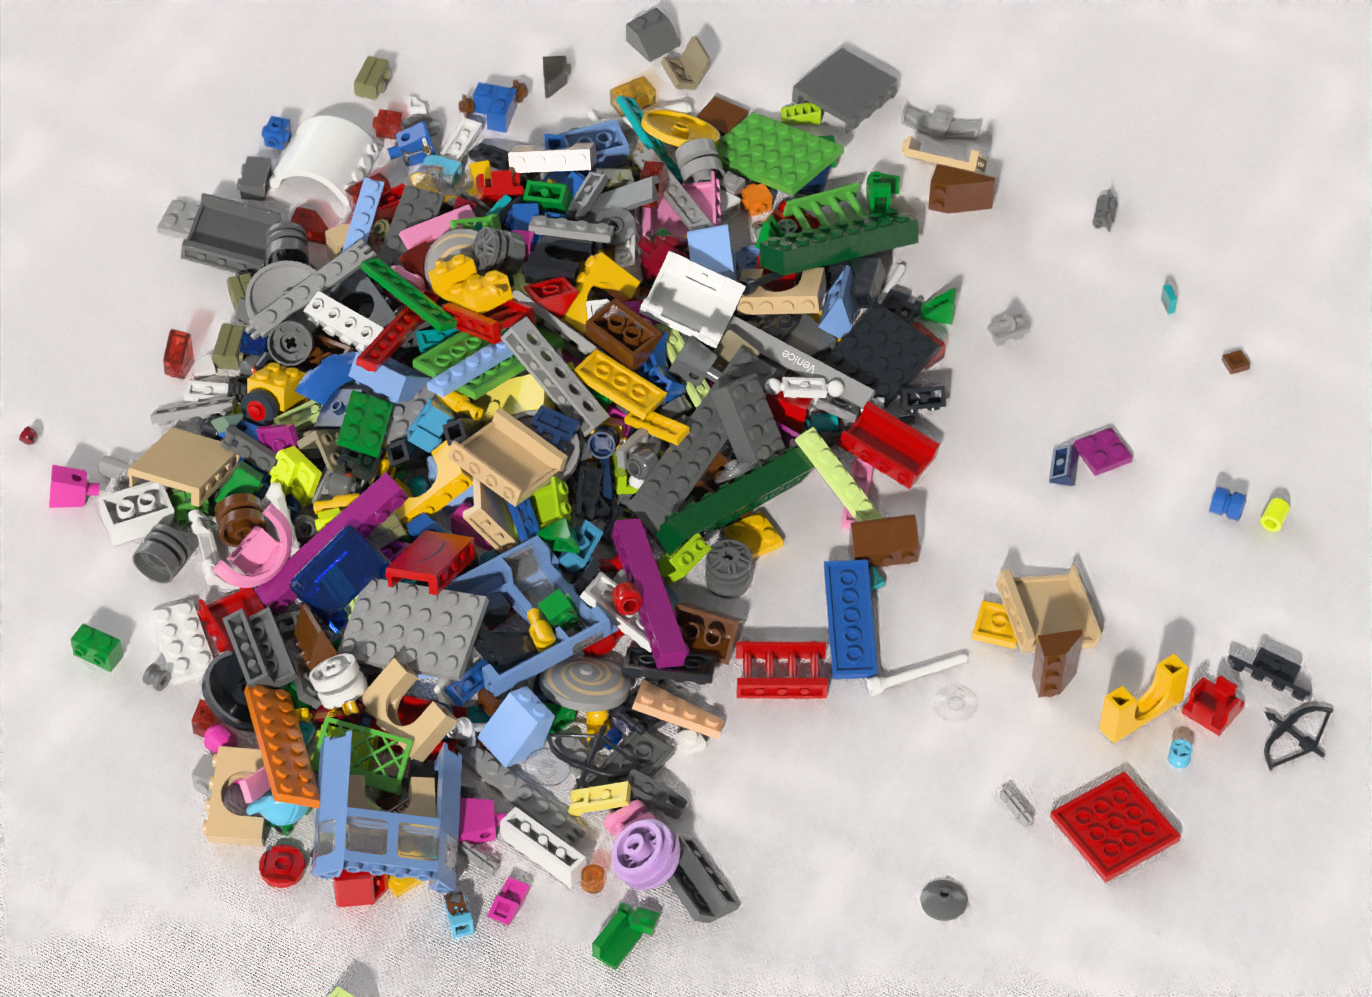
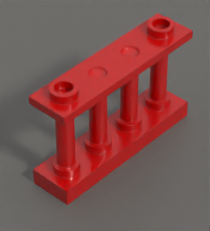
[443,299,536,344]
[736,641,828,699]

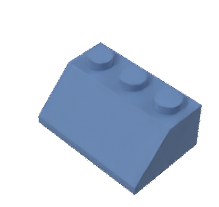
[559,119,630,171]
[818,265,856,339]
[348,352,430,404]

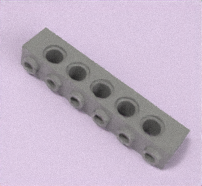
[501,317,610,438]

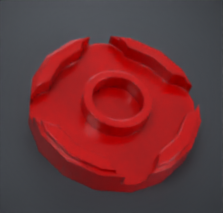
[259,844,306,888]

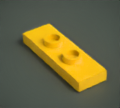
[624,412,690,446]

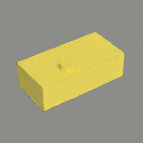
[472,374,555,427]

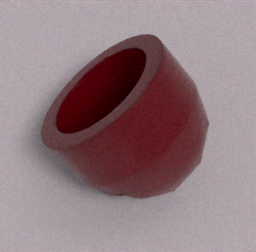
[19,426,38,445]

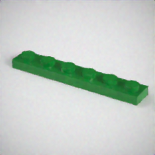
[360,257,457,332]

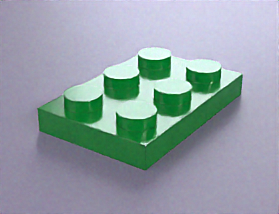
[336,390,393,458]

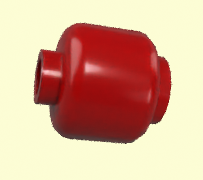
[611,582,643,615]

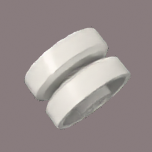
[309,653,368,709]

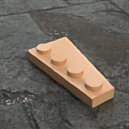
[632,679,724,739]

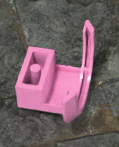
[212,503,292,588]

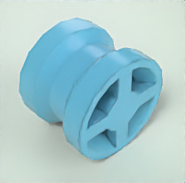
[1168,739,1193,768]

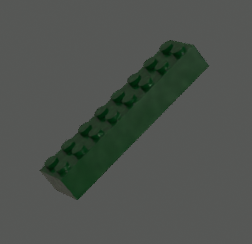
[759,209,919,276]
[656,446,816,556]

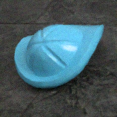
[246,779,318,826]

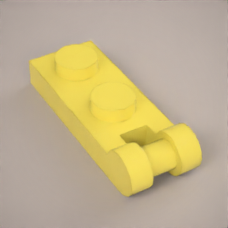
[568,781,631,817]

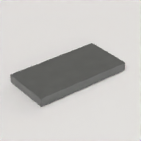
[582,731,675,811]

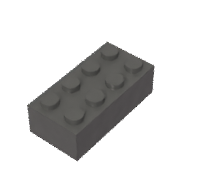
[710,373,786,472]

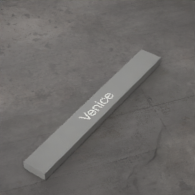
[723,315,876,409]

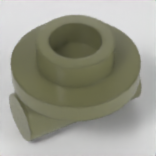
[372,219,391,243]

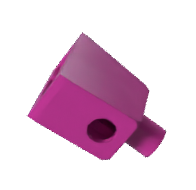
[49,465,99,508]
[458,798,508,845]

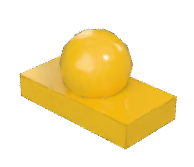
[586,710,610,741]

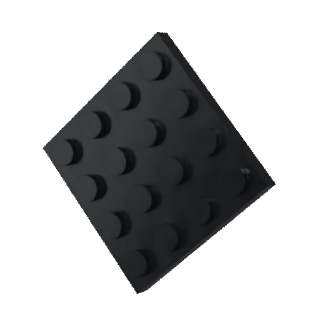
[822,302,941,409]

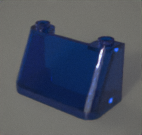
[290,525,392,634]

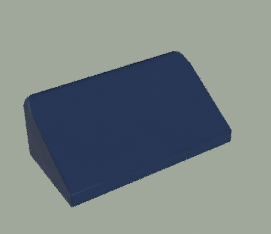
[1049,444,1079,486]

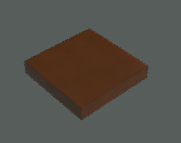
[696,96,748,137]

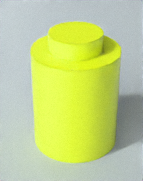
[1260,498,1290,532]

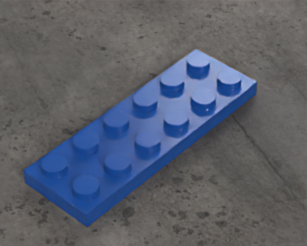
[823,560,878,680]

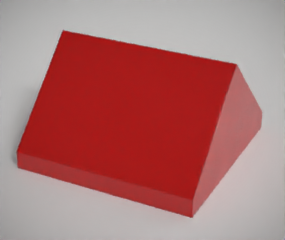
[524,276,578,319]
[766,380,814,434]

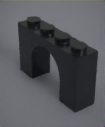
[522,235,597,287]
[795,257,886,309]
[329,268,399,329]
[385,418,484,469]
[474,592,539,674]

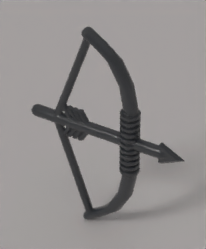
[1264,706,1334,771]
[547,725,643,789]

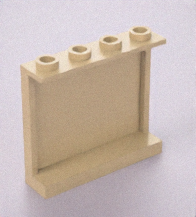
[902,136,988,175]
[448,408,568,507]
[128,427,239,507]
[463,474,532,561]
[996,565,1102,653]

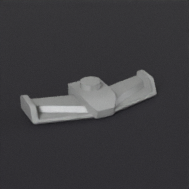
[900,105,982,139]

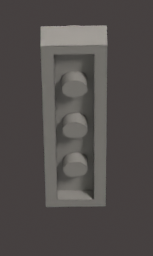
[529,216,614,243]
[150,396,238,425]

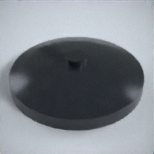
[202,651,280,732]

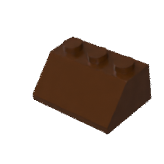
[585,298,663,372]
[293,333,356,372]
[848,514,919,568]
[674,601,745,665]
[294,603,338,671]
[1032,629,1083,698]

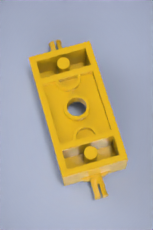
[428,254,513,315]

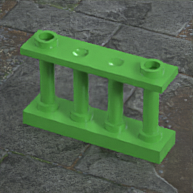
[783,183,869,229]

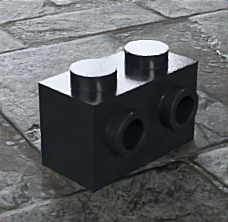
[899,382,946,413]

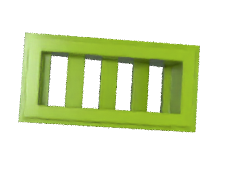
[781,102,821,125]

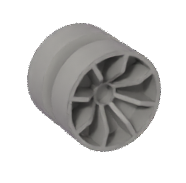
[675,138,725,184]

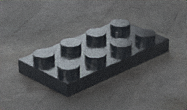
[622,647,717,685]

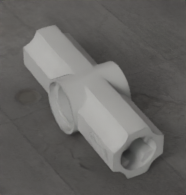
[98,456,150,488]

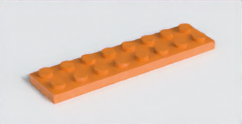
[244,684,320,808]

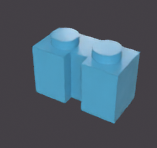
[406,398,454,453]
[558,520,603,574]

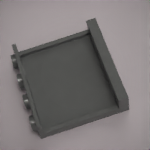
[792,48,897,133]
[181,192,281,277]
[745,313,836,381]

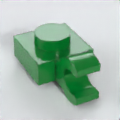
[617,903,660,935]

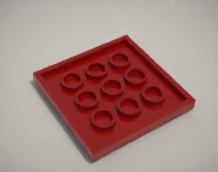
[1050,771,1181,883]

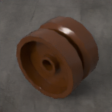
[215,493,267,547]

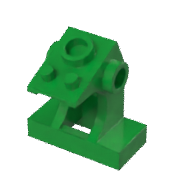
[866,171,900,214]

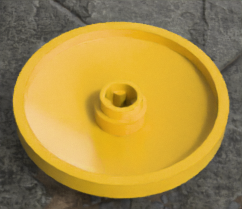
[641,109,720,147]

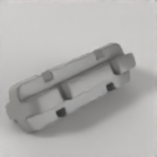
[1000,788,1034,828]
[458,841,499,875]

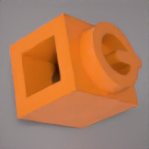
[740,183,773,217]

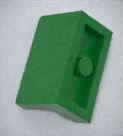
[592,910,642,969]

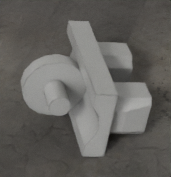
[987,313,1031,347]

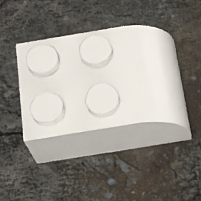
[98,481,174,545]

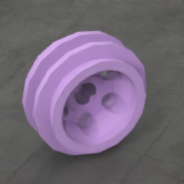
[611,819,681,890]

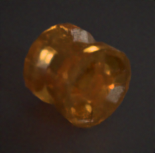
[581,864,605,894]

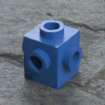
[261,116,292,150]

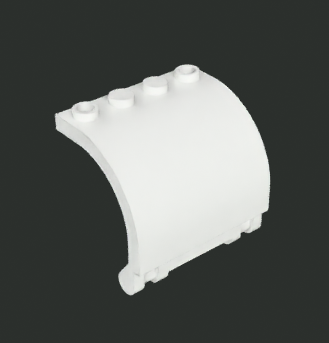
[268,116,381,206]
[639,251,746,348]
[188,482,300,589]

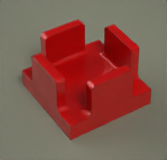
[475,170,523,203]
[1181,675,1245,736]

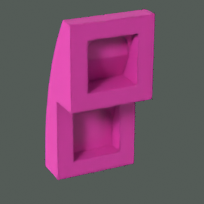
[487,877,531,926]

